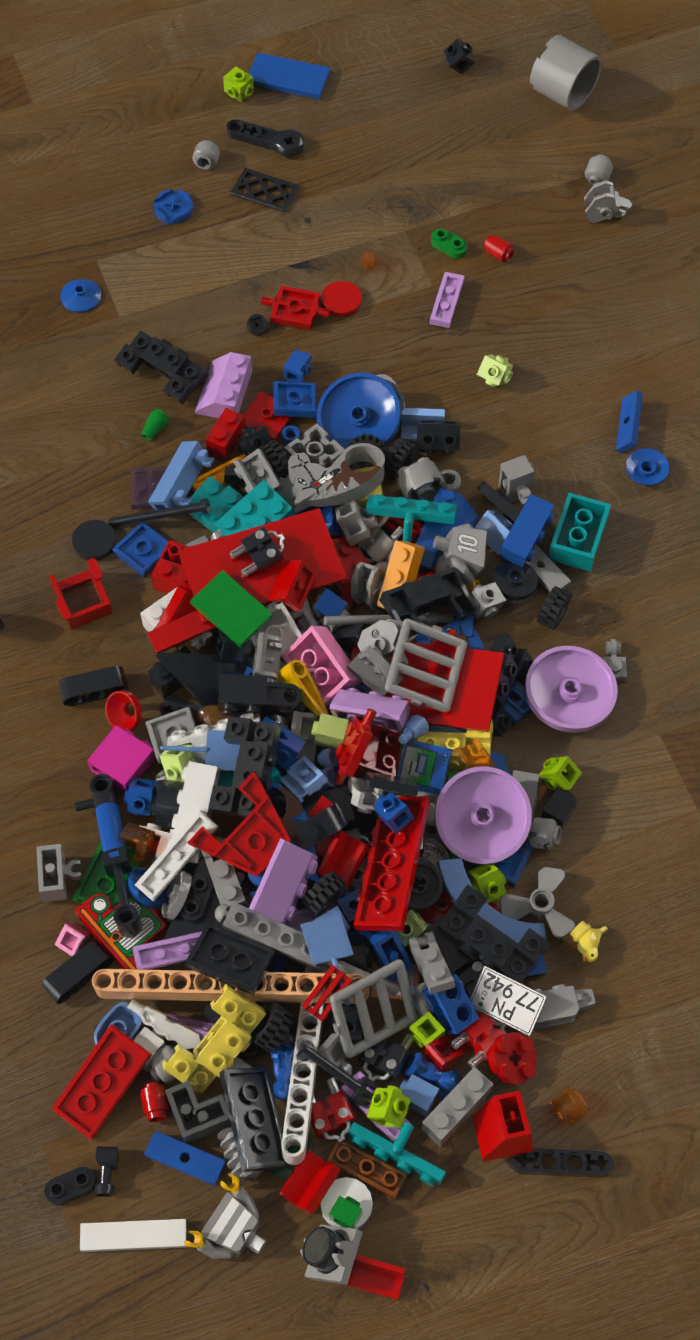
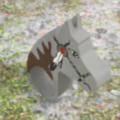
[288,443,385,513]

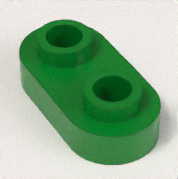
[431,228,468,259]

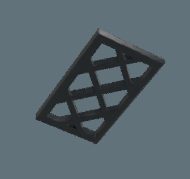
[230,168,299,212]

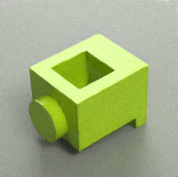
[409,1011,445,1048]

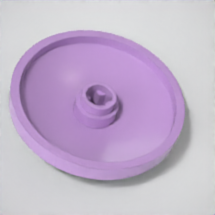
[524,646,618,733]
[434,766,532,864]

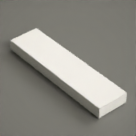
[135,810,219,901]
[80,1219,187,1252]

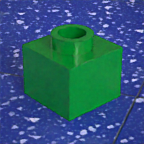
[329,1195,362,1228]

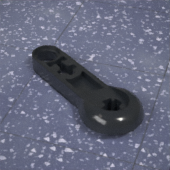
[226,119,306,157]

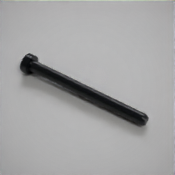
[108,498,211,526]

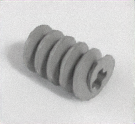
[217,1127,263,1185]

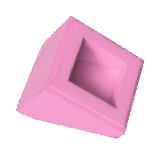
[55,922,91,956]

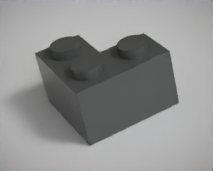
[165,1081,231,1144]

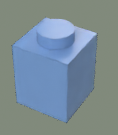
[400,1074,439,1117]

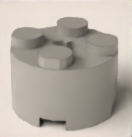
[397,457,447,502]

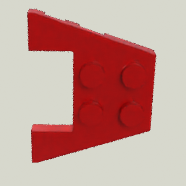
[332,536,371,611]
[187,772,292,877]

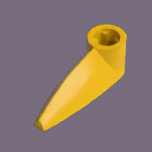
[277,659,329,717]

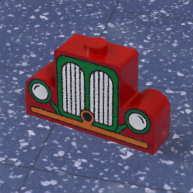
[75,894,167,985]

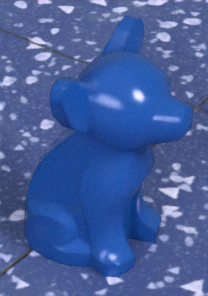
[271,1044,299,1100]
[403,1052,460,1101]

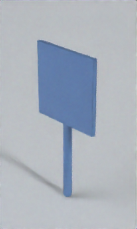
[160,730,240,771]
[301,914,354,1006]

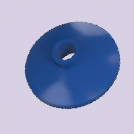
[60,279,101,313]
[626,448,669,486]

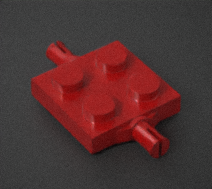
[261,286,330,330]
[334,708,377,785]

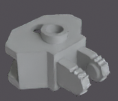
[584,180,633,223]
[351,562,388,610]
[357,619,408,665]

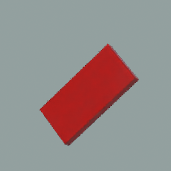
[51,1024,153,1140]

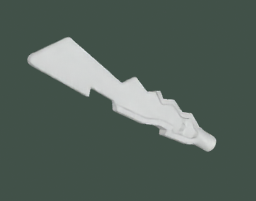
[127,999,252,1069]

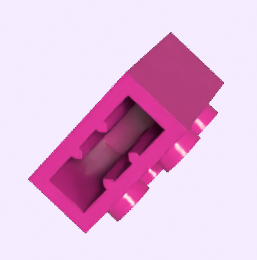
[87,726,156,792]

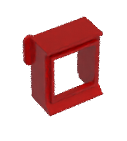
[49,558,113,630]

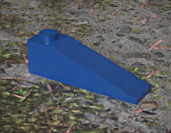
[416,488,479,571]

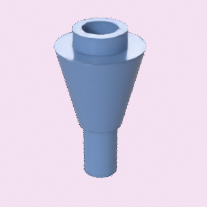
[398,715,429,744]

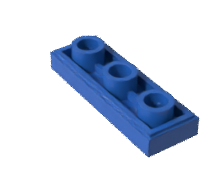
[616,390,643,453]
[144,1131,226,1187]

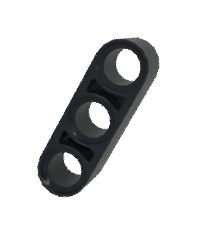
[59,666,128,707]
[41,939,113,1005]

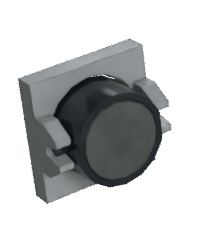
[300,1225,363,1285]

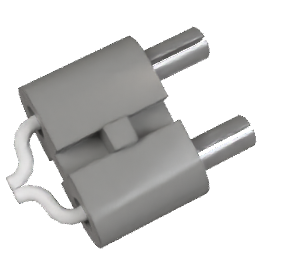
[357,516,404,563]

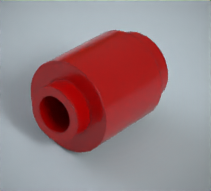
[483,235,514,263]
[140,1082,169,1123]

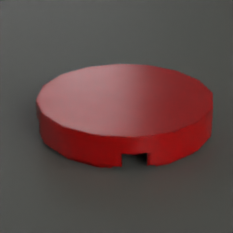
[321,281,362,317]

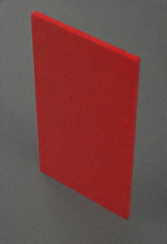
[178,508,347,624]
[350,641,505,732]

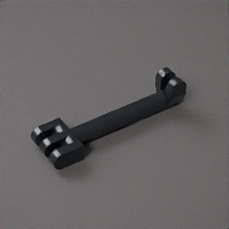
[296,1042,379,1109]

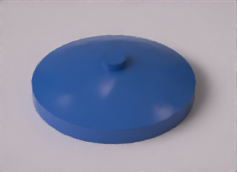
[317,373,402,449]

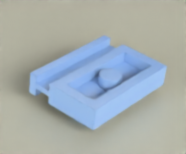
[280,756,328,803]

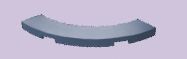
[436,858,548,948]

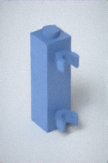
[148,441,214,510]

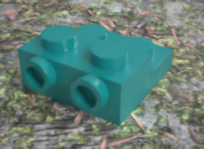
[189,476,244,533]

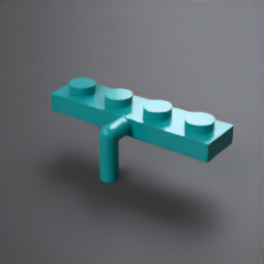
[366,494,457,542]
[349,1122,446,1187]

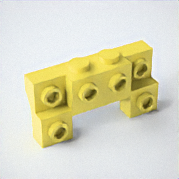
[397,720,493,770]
[162,984,266,1093]

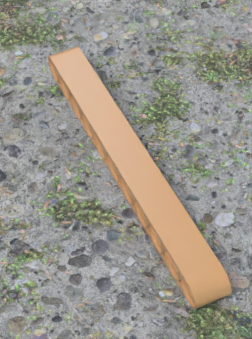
[92,969,369,1004]

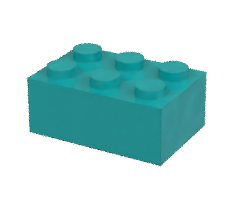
[214,480,296,537]
[549,493,611,572]

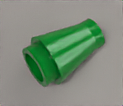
[140,409,170,441]

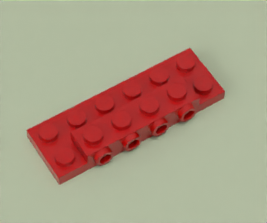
[353,796,430,931]

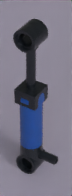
[74,774,143,938]

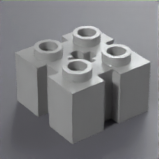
[284,424,345,468]

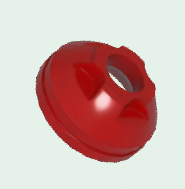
[105,691,142,731]

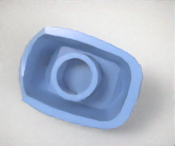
[94,1002,142,1045]

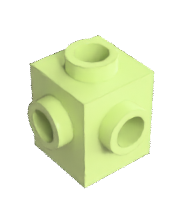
[477,354,513,387]
[160,744,197,782]

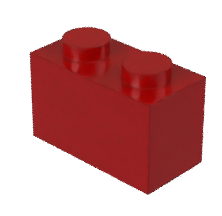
[205,408,246,462]

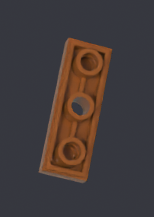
[327,1140,407,1200]

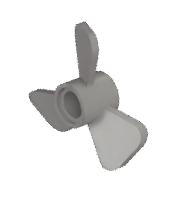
[500,867,575,938]

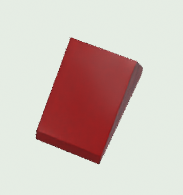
[425,1034,470,1072]

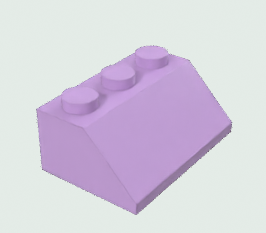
[195,352,252,418]
[329,688,410,734]
[249,838,318,925]

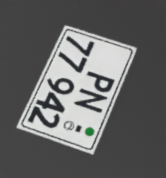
[470,966,546,1036]

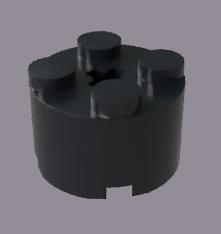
[151,780,184,828]
[408,859,443,910]

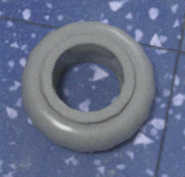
[440,469,461,492]

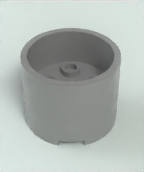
[530,35,602,111]

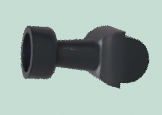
[94,1146,119,1197]

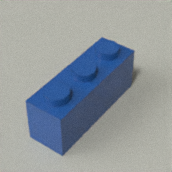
[499,493,555,568]

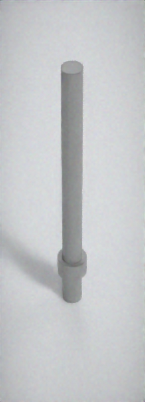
[324,612,454,625]

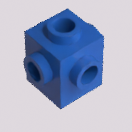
[124,778,158,817]
[337,888,359,926]

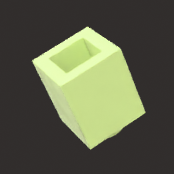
[311,713,349,750]

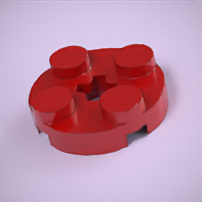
[488,1032,536,1085]

